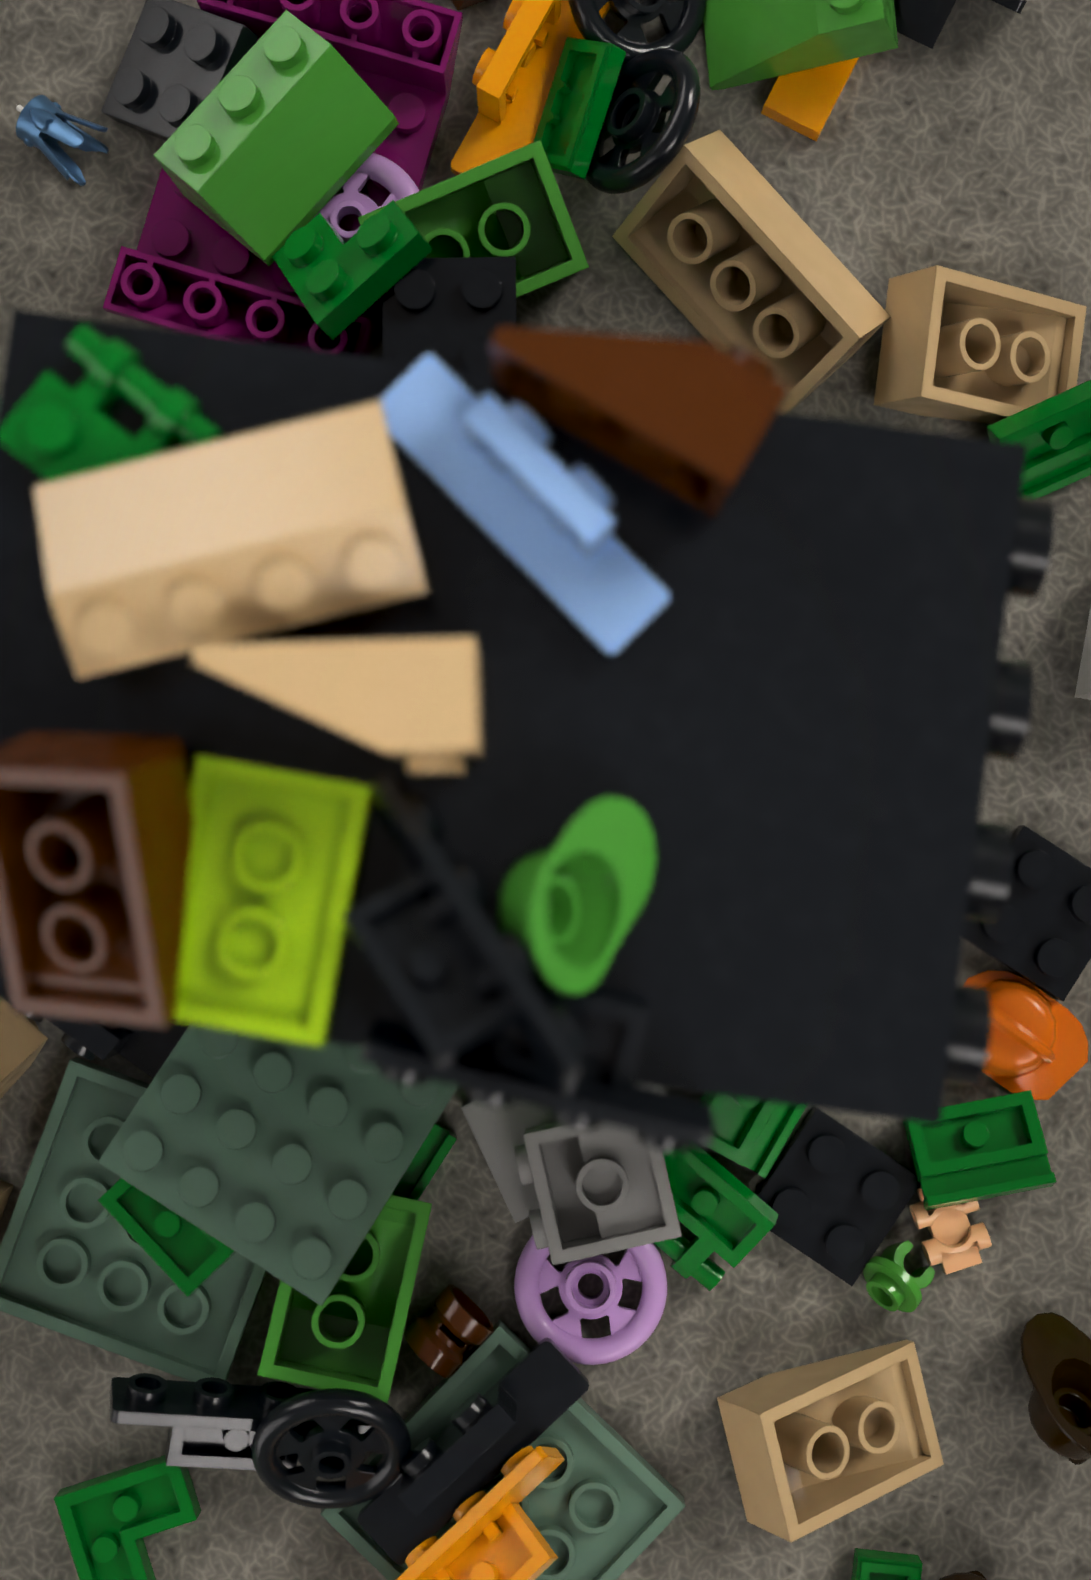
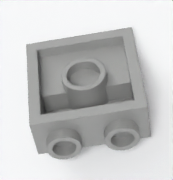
[514,1121,682,1266]

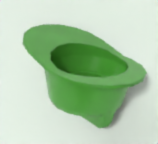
[497,795,656,995]

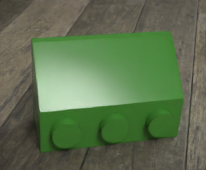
[153,10,399,266]

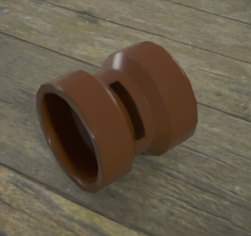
[404,1284,494,1378]

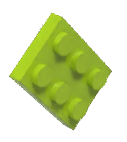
[174,754,373,1047]

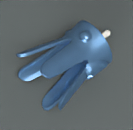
[16,95,109,186]

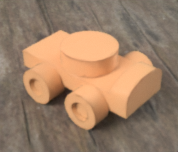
[909,1185,992,1275]

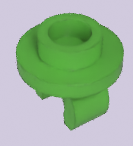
[863,1240,935,1312]

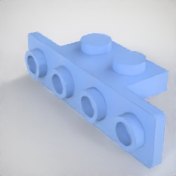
[380,354,670,656]

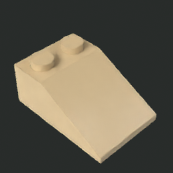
[874,265,1086,424]
[192,637,484,776]
[717,1340,944,1542]

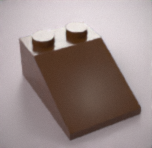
[490,326,789,518]
[0,731,194,1028]

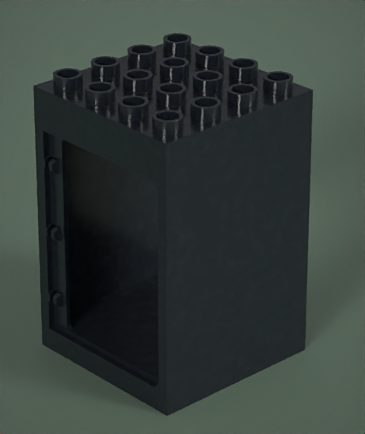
[0,309,1055,1125]

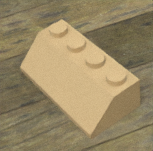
[612,130,891,413]
[33,399,428,679]

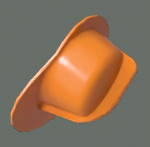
[964,970,1088,1100]

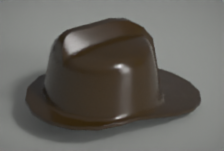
[1020,1312,1091,1465]

